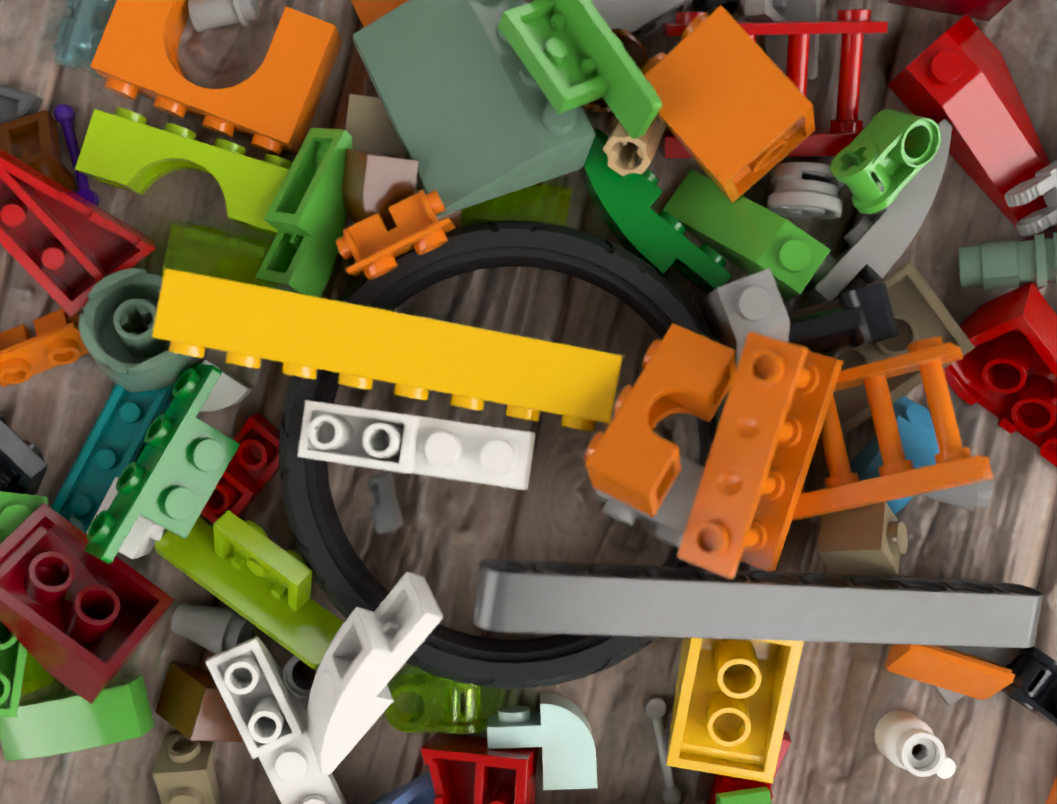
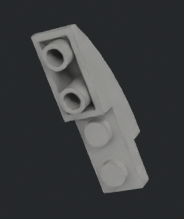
[803,118,952,305]

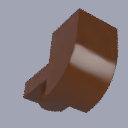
[342,148,462,231]

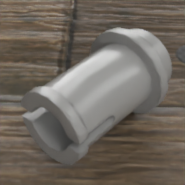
[188,0,260,33]

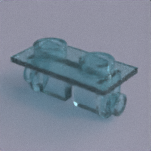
[52,0,116,78]

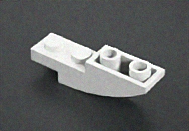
[298,400,536,490]
[307,572,443,775]
[205,636,347,804]

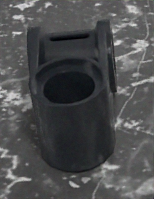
[1001,646,1057,727]

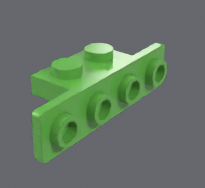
[498,0,662,139]

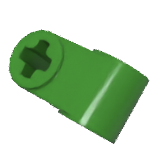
[830,108,941,214]

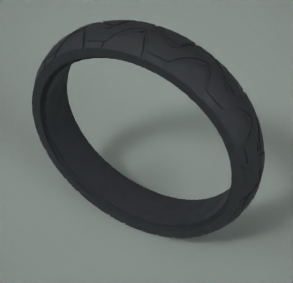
[279,221,731,689]

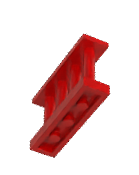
[659,9,888,158]

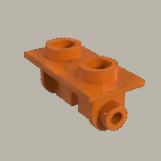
[335,190,455,280]
[0,308,90,387]

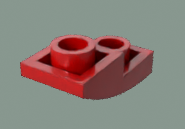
[201,413,280,523]

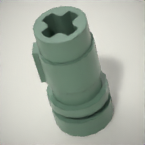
[959,232,1057,290]

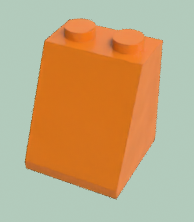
[641,5,815,204]

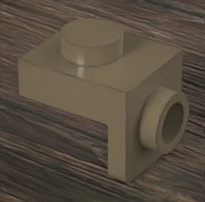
[153,733,222,804]

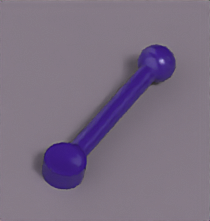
[53,104,99,206]

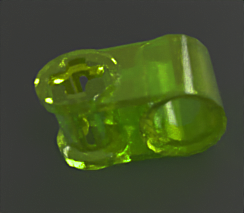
[385,674,487,734]

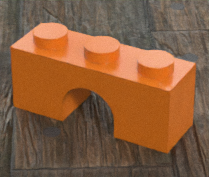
[585,323,736,518]

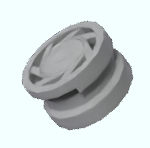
[767,162,845,220]

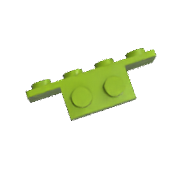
[155,510,345,670]

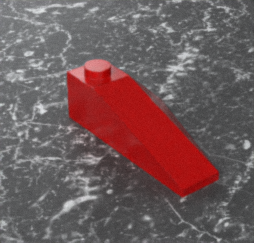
[887,14,1050,237]
[943,281,1057,467]

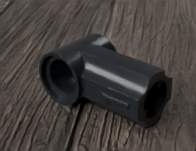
[787,283,899,354]

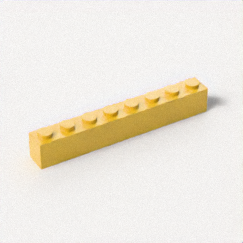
[152,268,622,432]

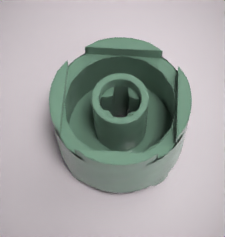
[79,268,200,393]

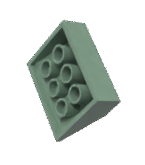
[353,0,595,217]

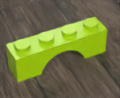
[75,107,293,237]

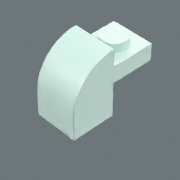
[487,692,598,790]

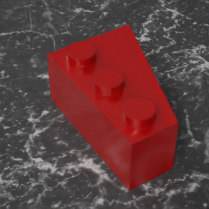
[0,149,156,317]
[421,733,538,804]

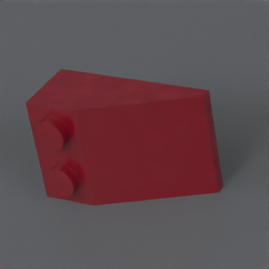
[0,503,175,704]

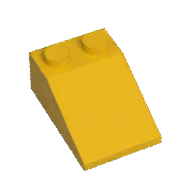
[666,638,804,783]

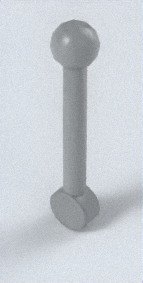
[645,696,682,804]

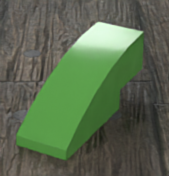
[255,128,352,298]
[0,675,155,761]

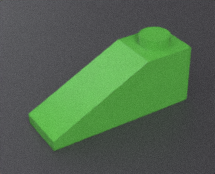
[663,169,831,301]

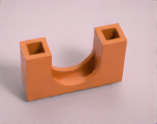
[90,0,343,157]

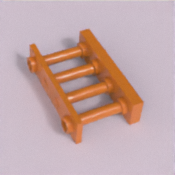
[677,331,844,579]
[792,337,994,521]

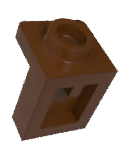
[0,109,75,190]

